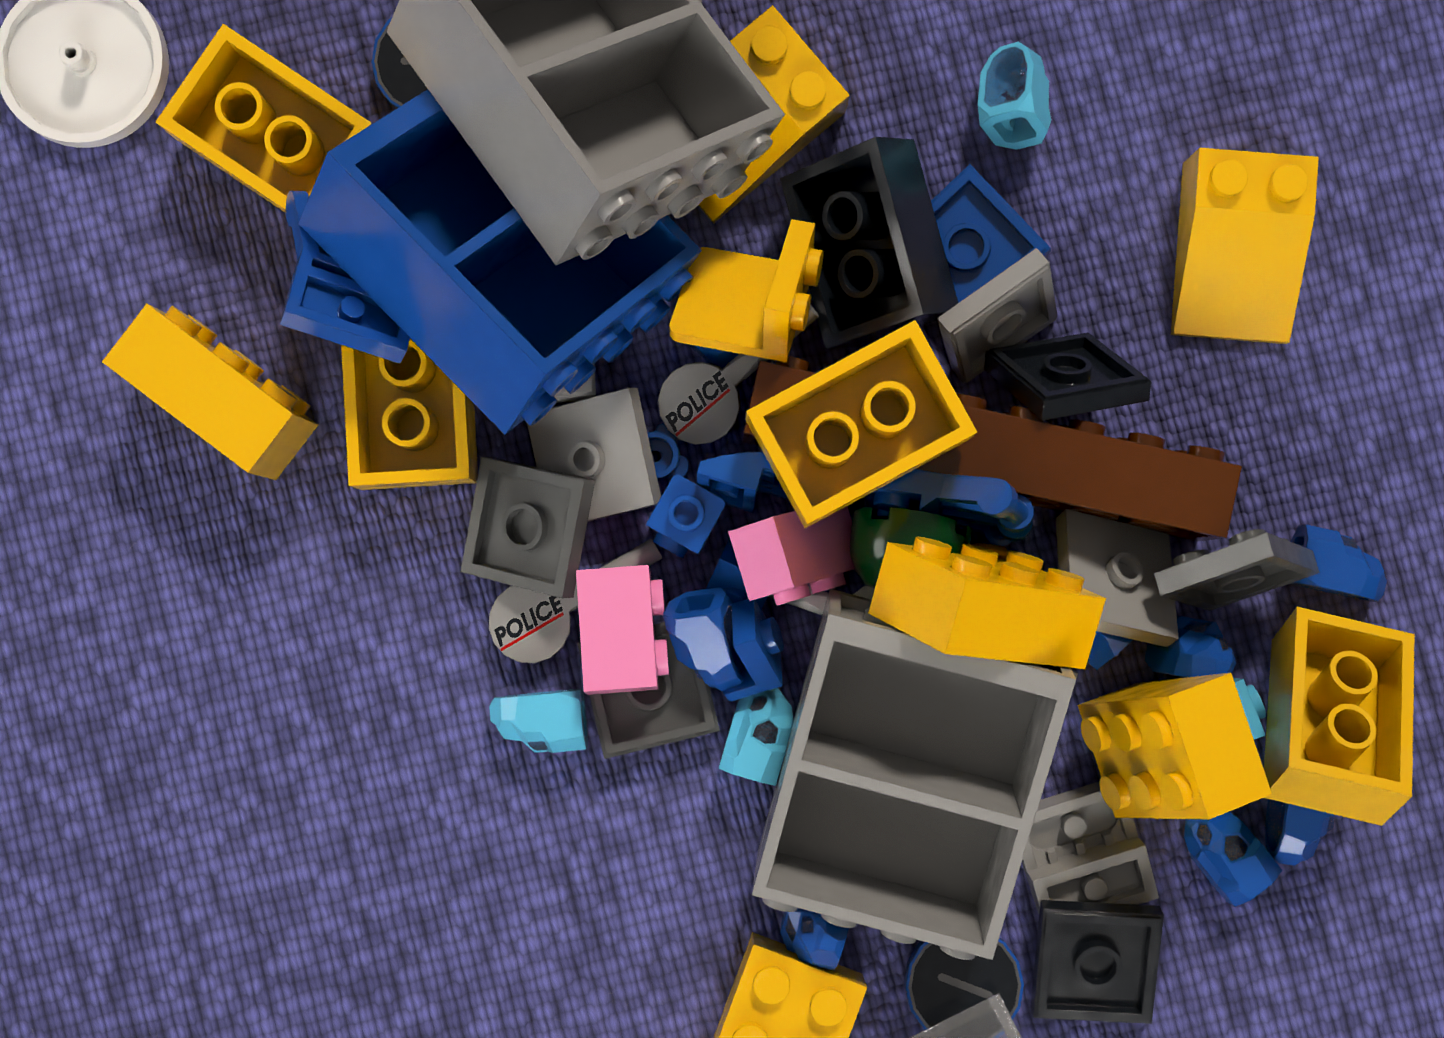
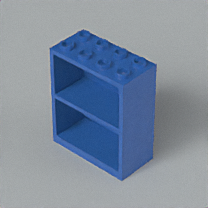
[298,89,702,435]

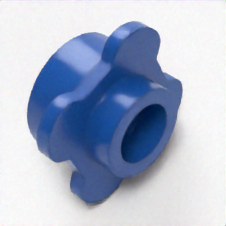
[647,423,689,481]

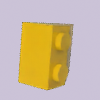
[698,5,850,224]
[1171,148,1319,344]

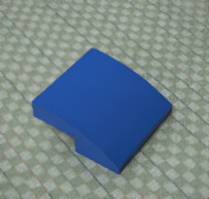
[697,452,789,513]

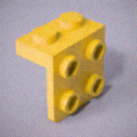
[669,219,823,362]

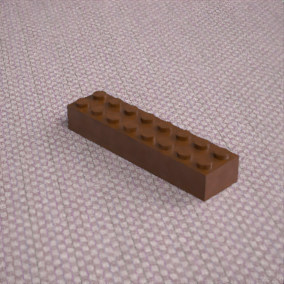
[743,356,1242,542]

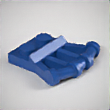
[280,191,410,364]
[865,469,1034,547]

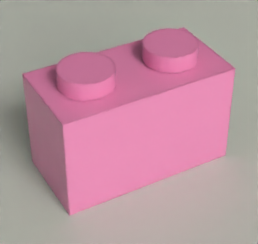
[728,506,854,606]
[576,565,669,695]

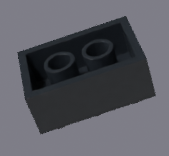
[780,137,958,349]

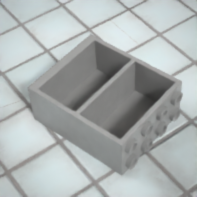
[386,0,785,265]
[752,589,1076,960]

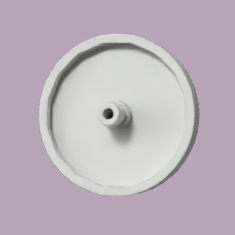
[0,0,169,148]

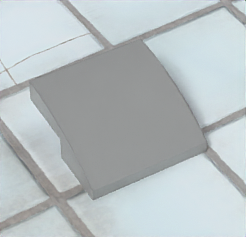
[1022,781,1159,914]

